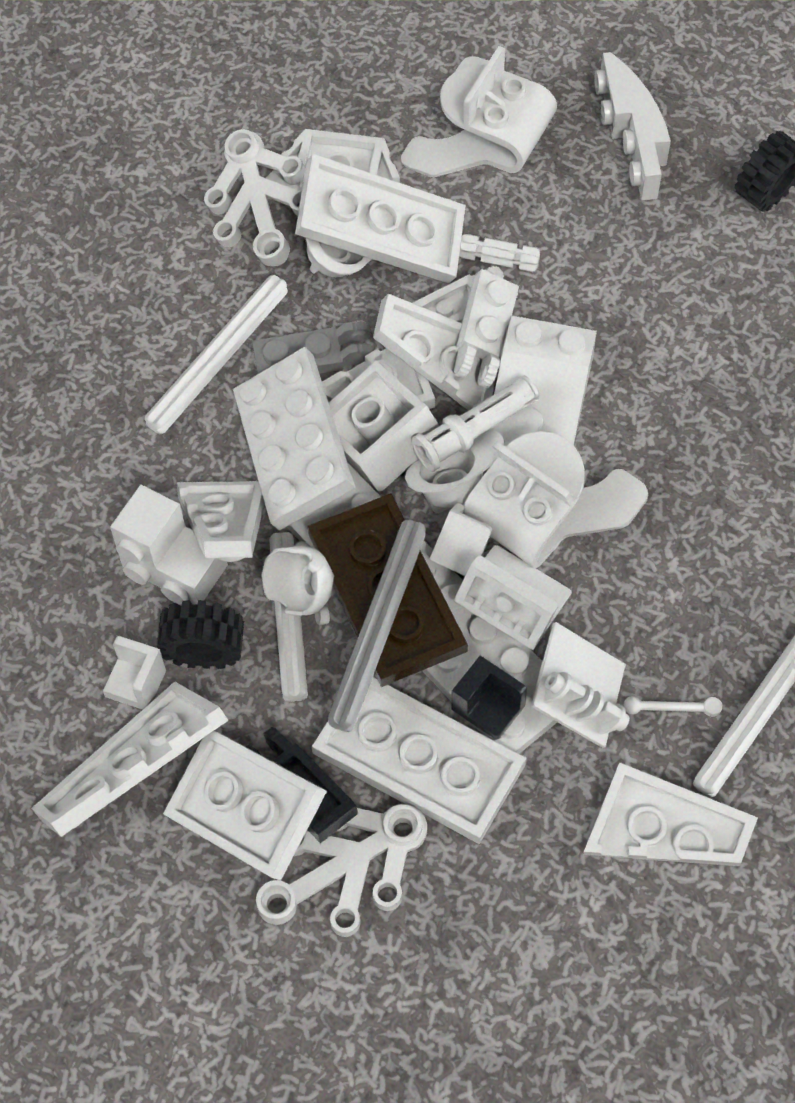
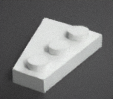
[373,294,496,411]

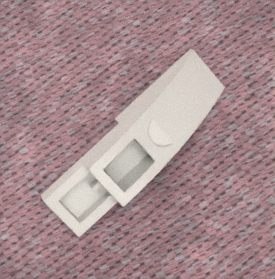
[594,52,671,200]

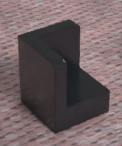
[451,655,527,740]

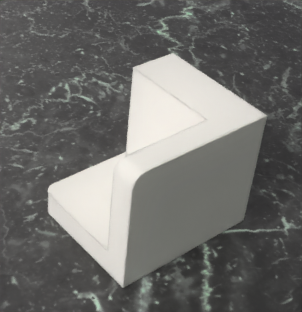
[429,503,492,576]
[103,636,166,710]

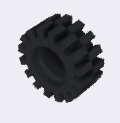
[735,131,795,212]
[156,600,244,669]

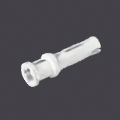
[411,375,539,472]

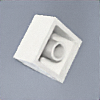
[329,360,439,493]

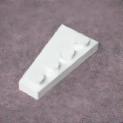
[31,682,228,837]

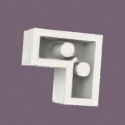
[110,485,228,605]

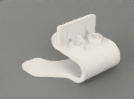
[401,46,557,177]
[463,405,648,568]

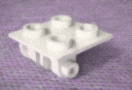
[531,622,630,748]

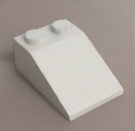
[494,315,597,445]

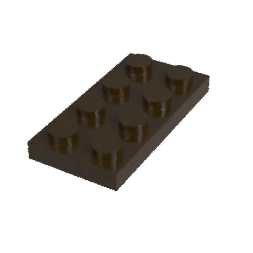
[307,493,468,687]

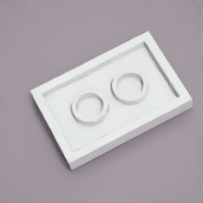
[163,730,327,881]

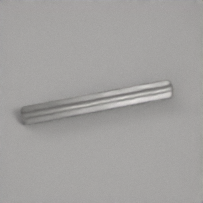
[328,519,426,732]

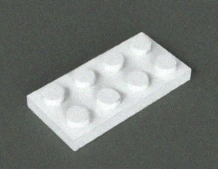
[295,154,466,283]
[233,347,355,530]
[312,677,526,844]

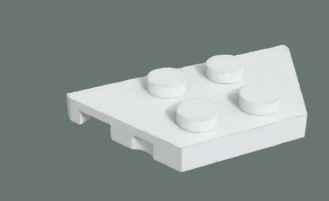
[266,129,400,203]

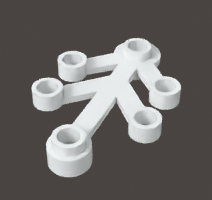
[204,129,306,266]
[256,804,427,937]

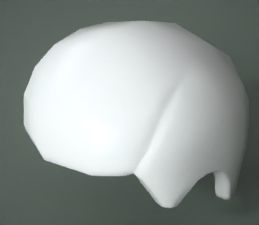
[262,545,334,616]

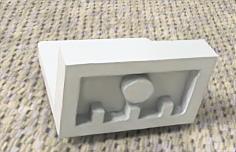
[453,545,572,650]

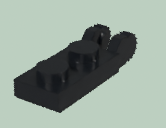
[246,727,358,844]

